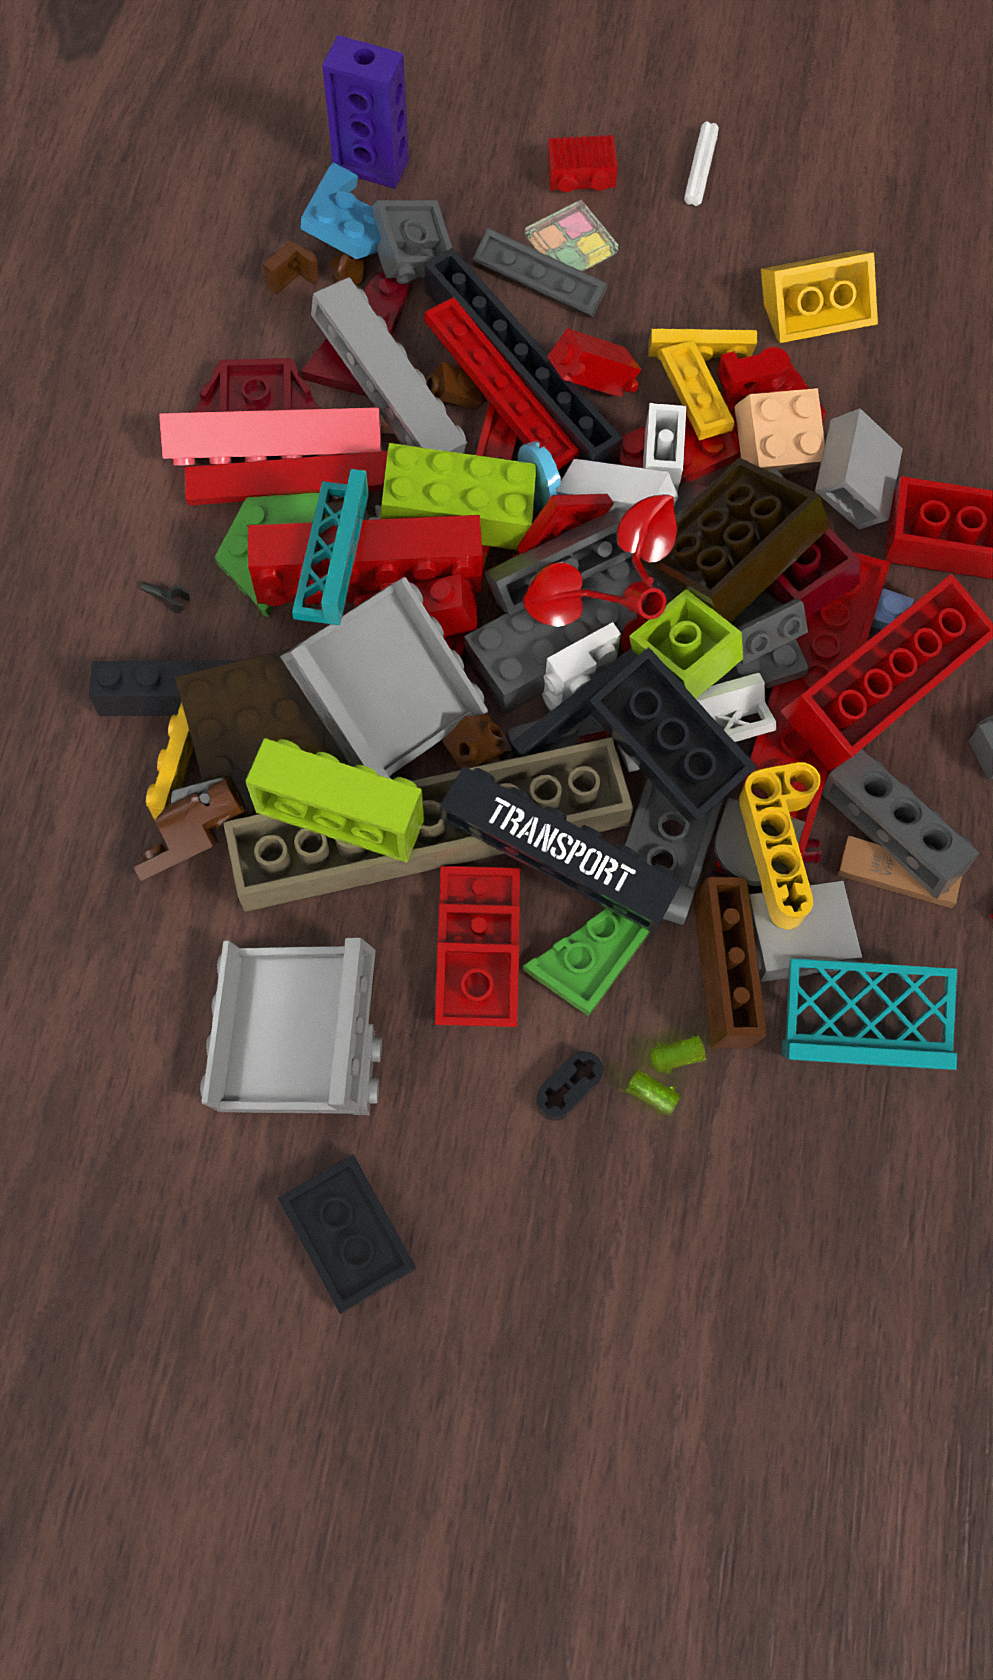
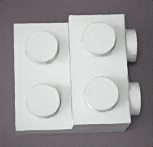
[542,622,621,711]

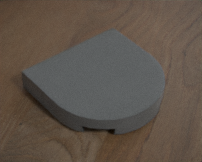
[714,798,805,886]

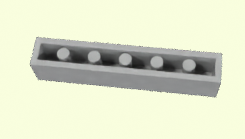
[311,277,467,454]

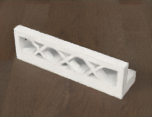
[615,673,776,772]

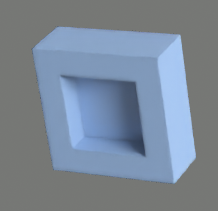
[872,589,914,630]

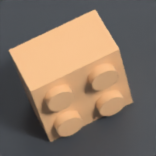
[734,388,825,474]

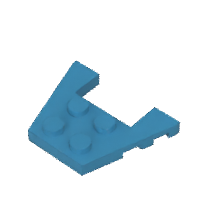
[300,162,381,259]

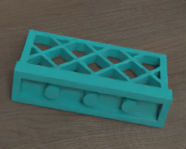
[782,958,957,1070]

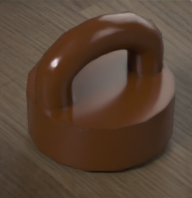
[330,253,365,286]

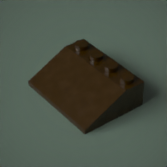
[640,458,830,623]

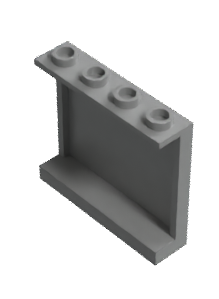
[280,577,488,779]
[200,938,376,1114]

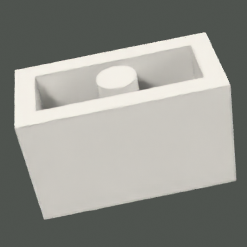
[643,403,686,493]

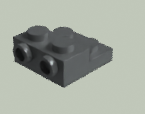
[372,200,452,284]

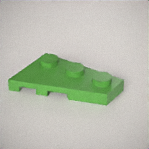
[523,909,650,1017]

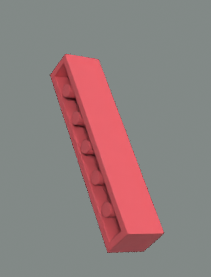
[159,407,382,465]

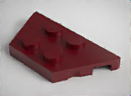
[188,358,322,413]

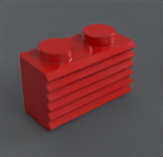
[547,134,618,192]

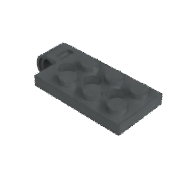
[625,778,724,926]

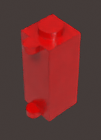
[547,328,642,397]

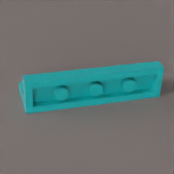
[292,469,369,625]

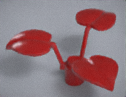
[523,494,677,653]

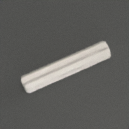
[684,121,719,206]

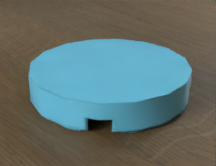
[518,441,561,514]

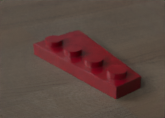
[301,272,411,397]

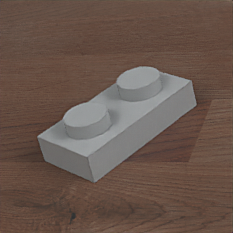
[353,1024,382,1115]

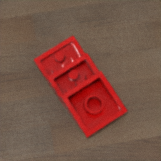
[435,866,520,1027]

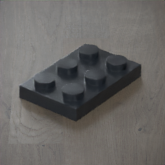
[278,1154,417,1314]

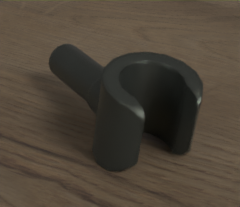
[141,581,190,613]

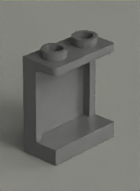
[731,591,808,665]

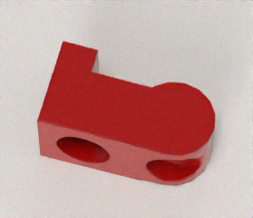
[717,347,790,403]

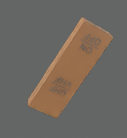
[837,836,962,908]

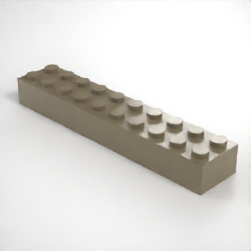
[223,737,633,912]

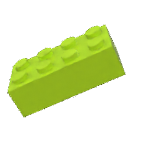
[380,443,536,550]
[245,738,424,863]

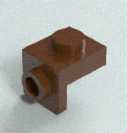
[263,240,319,295]
[426,362,482,410]

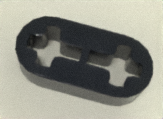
[536,1051,603,1121]

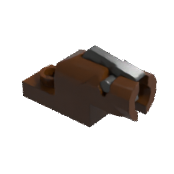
[133,777,245,881]

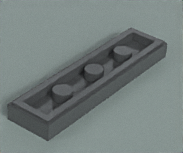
[472,228,608,318]

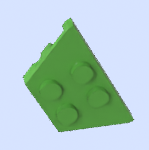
[215,492,320,617]

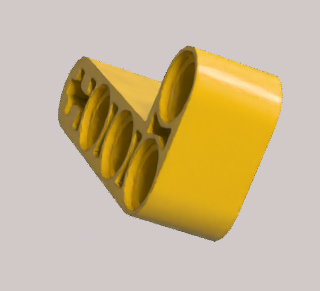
[739,763,821,930]

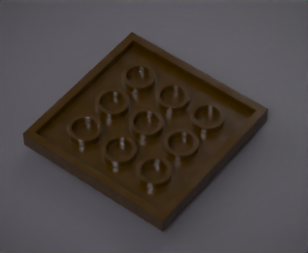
[175,648,350,830]

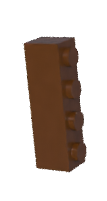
[693,877,767,1049]

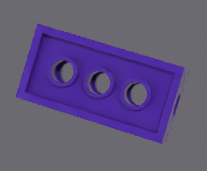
[322,35,409,189]

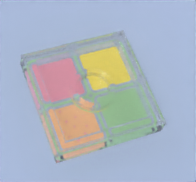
[525,200,618,271]

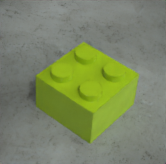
[630,589,743,699]

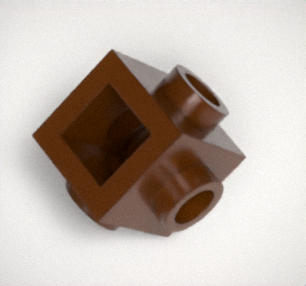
[442,715,512,770]

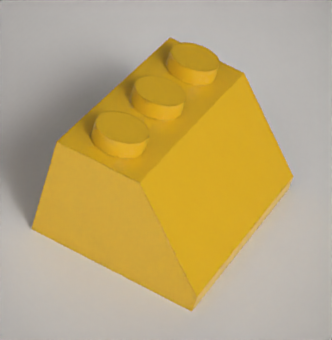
[761,250,878,343]

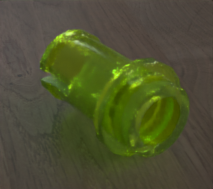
[650,1036,706,1075]
[625,1069,681,1117]

